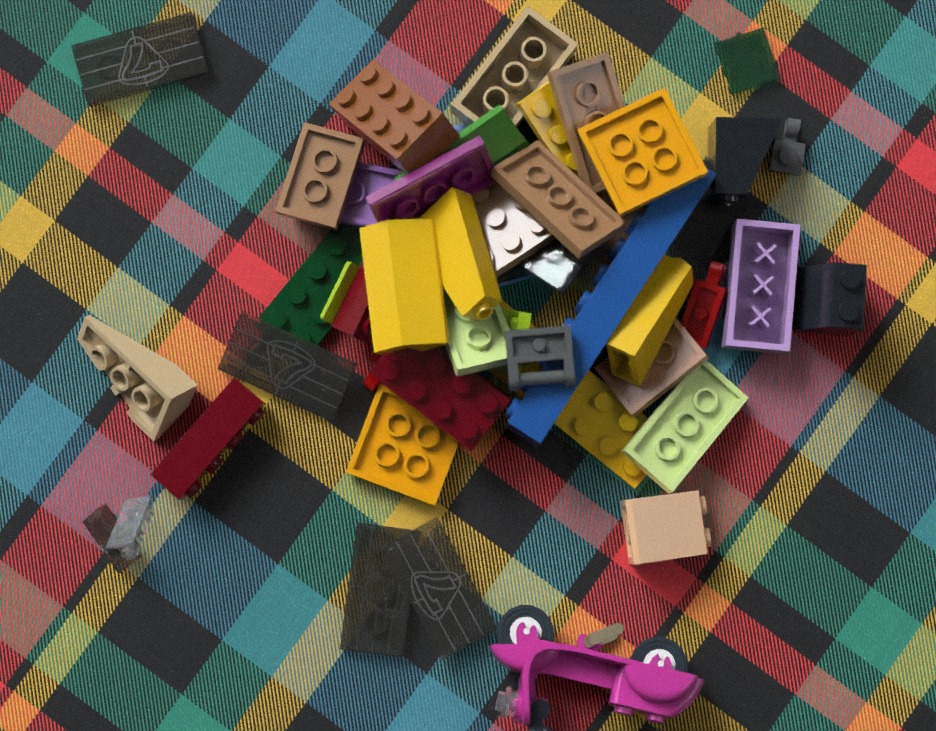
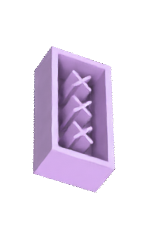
[721,219,801,354]

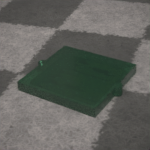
[714,27,781,95]

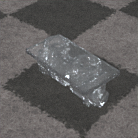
[106,495,154,560]

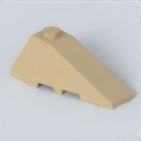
[77,315,198,441]

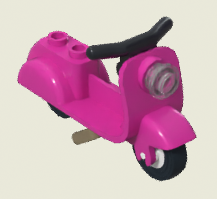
[489,605,705,731]

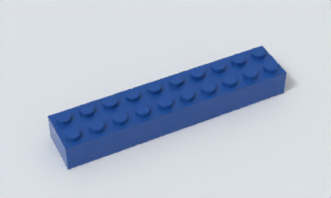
[503,167,716,447]

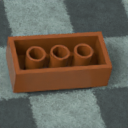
[329,60,460,174]

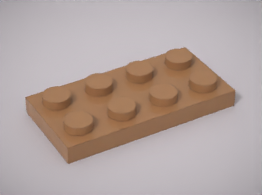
[546,52,625,193]
[490,140,626,259]

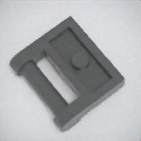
[504,326,575,391]

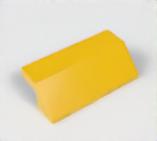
[359,218,450,355]

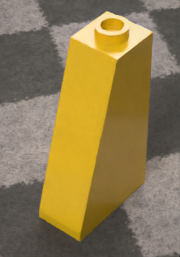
[419,187,503,321]
[606,254,694,387]

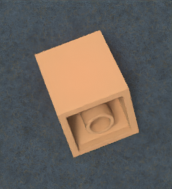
[620,490,712,565]

